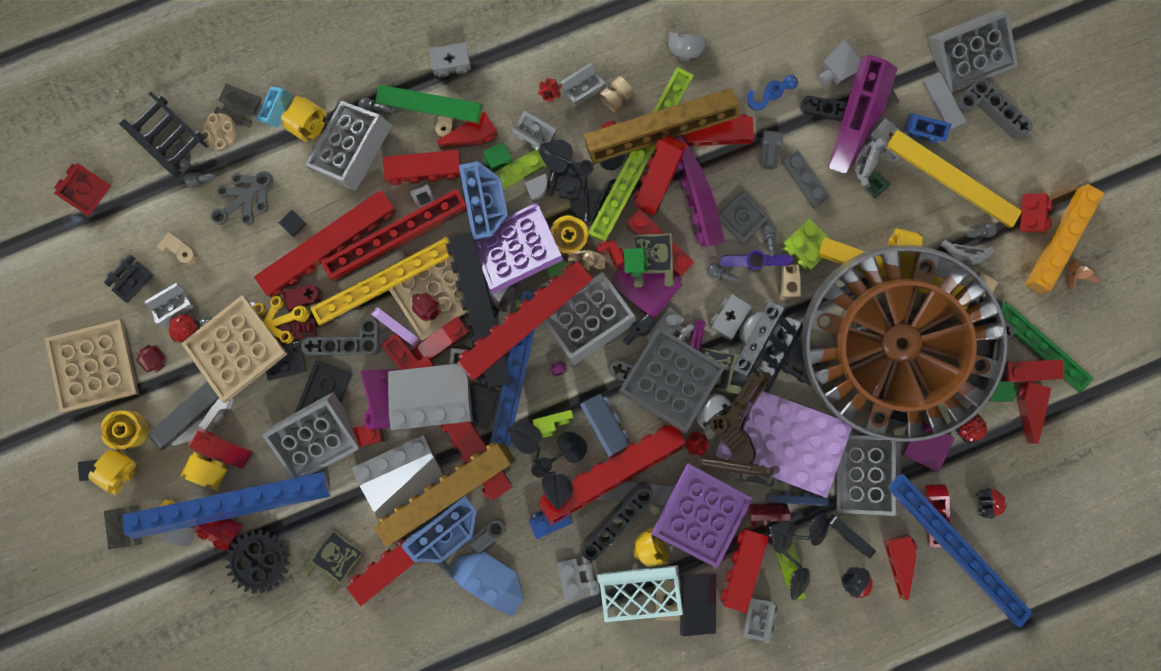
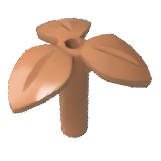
[1067,259,1101,292]

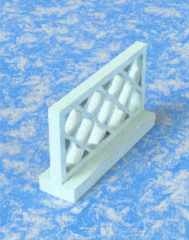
[597,565,683,622]

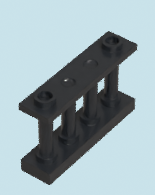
[119,92,209,178]
[732,301,803,392]

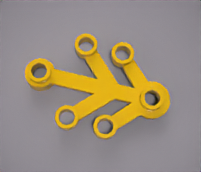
[253,296,310,344]

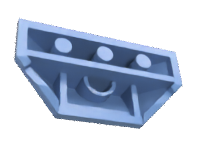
[459,161,508,240]
[401,496,477,563]
[451,551,523,616]

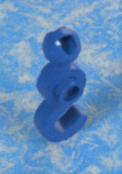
[746,75,798,111]

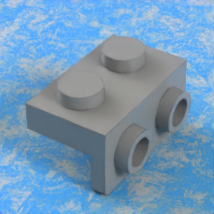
[560,63,607,108]
[511,110,558,151]
[144,283,194,327]
[743,597,778,644]

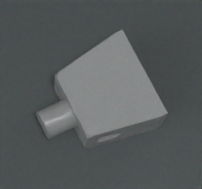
[818,39,861,86]

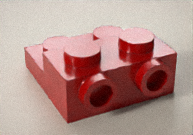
[54,163,112,217]

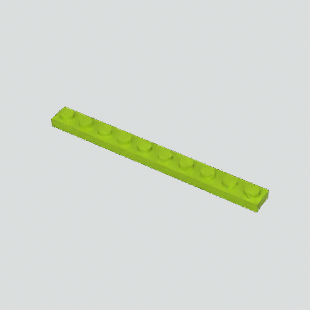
[588,67,694,242]

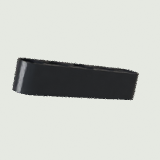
[966,296,1003,391]
[582,482,653,561]

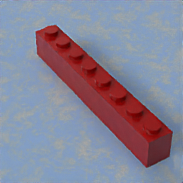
[601,114,754,147]
[321,189,467,282]
[254,190,397,298]
[457,261,593,382]
[407,356,514,501]
[539,424,686,526]

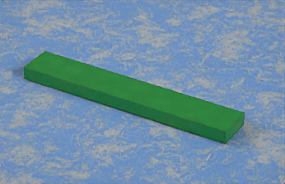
[375,85,483,124]
[1002,301,1094,393]

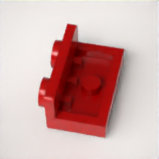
[1020,193,1053,235]
[597,240,624,271]
[195,518,243,551]

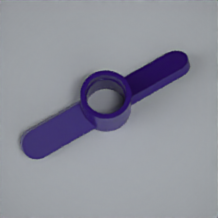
[720,250,793,272]

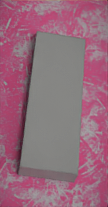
[922,73,966,130]

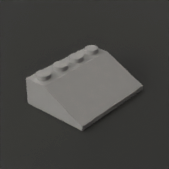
[928,10,1018,93]
[305,101,392,191]
[544,272,637,366]
[388,364,473,430]
[262,392,360,479]
[352,435,444,520]
[837,435,901,516]

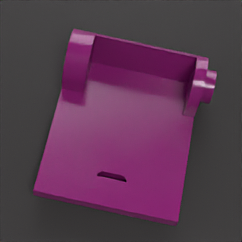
[611,265,683,320]
[360,369,400,429]

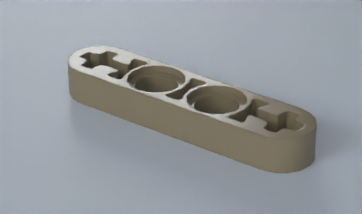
[338,250,408,291]

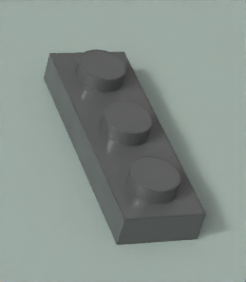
[782,150,830,208]

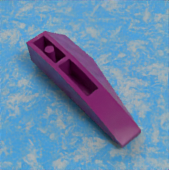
[828,55,898,173]
[675,136,725,247]

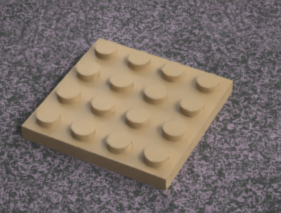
[390,236,467,341]
[181,295,287,403]
[44,319,139,413]

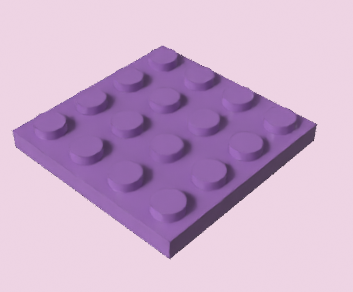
[474,202,563,294]
[651,463,753,568]

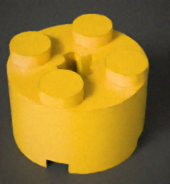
[281,96,327,142]
[550,215,588,257]
[887,228,923,268]
[100,410,150,450]
[89,449,137,495]
[180,452,228,491]

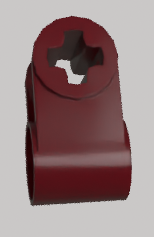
[283,285,323,311]

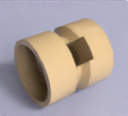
[599,76,635,113]

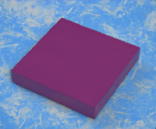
[902,422,955,473]

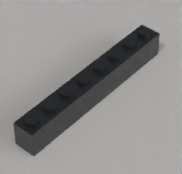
[446,232,511,389]

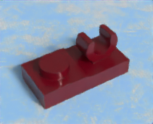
[276,318,317,340]
[748,503,791,526]

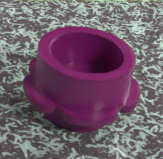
[549,361,567,377]

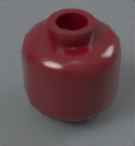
[412,293,441,321]
[136,344,167,373]

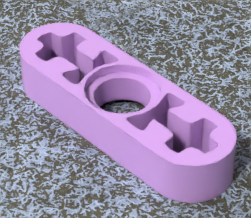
[371,307,421,347]

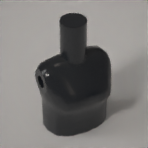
[622,314,655,345]

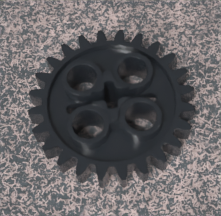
[225,529,291,594]

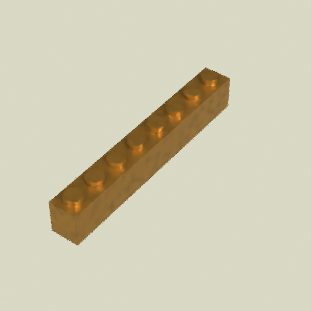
[584,88,740,164]
[374,441,516,547]

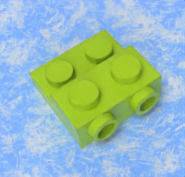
[782,218,830,272]
[533,410,573,438]

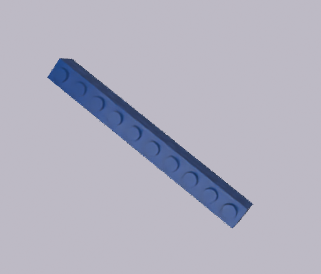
[123,472,331,539]

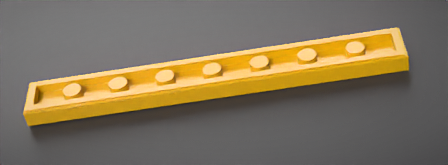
[886,130,1022,228]
[310,237,452,326]
[818,237,969,309]

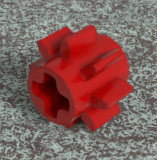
[538,77,561,102]
[685,432,710,455]

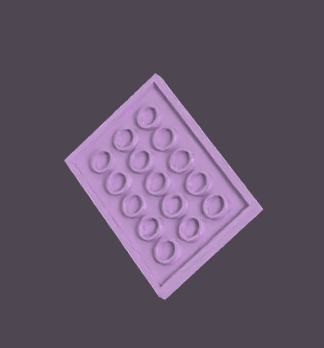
[715,386,852,498]

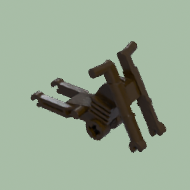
[692,370,780,476]

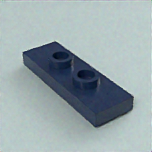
[766,491,828,506]

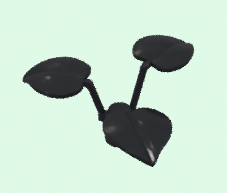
[540,140,625,222]
[506,422,587,510]
[768,513,829,600]

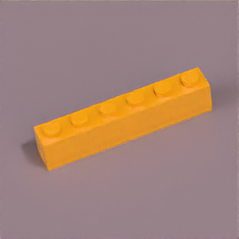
[1025,184,1104,294]

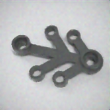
[211,171,274,226]

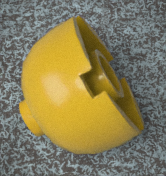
[633,527,669,568]

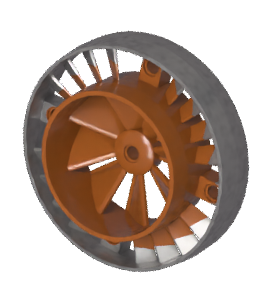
[801,245,1007,442]

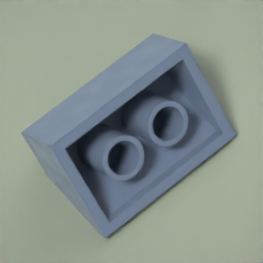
[580,394,630,457]

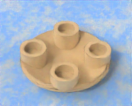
[201,113,236,151]
[567,250,606,272]

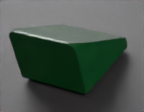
[865,171,891,199]

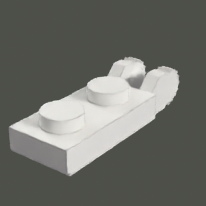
[191,398,234,437]

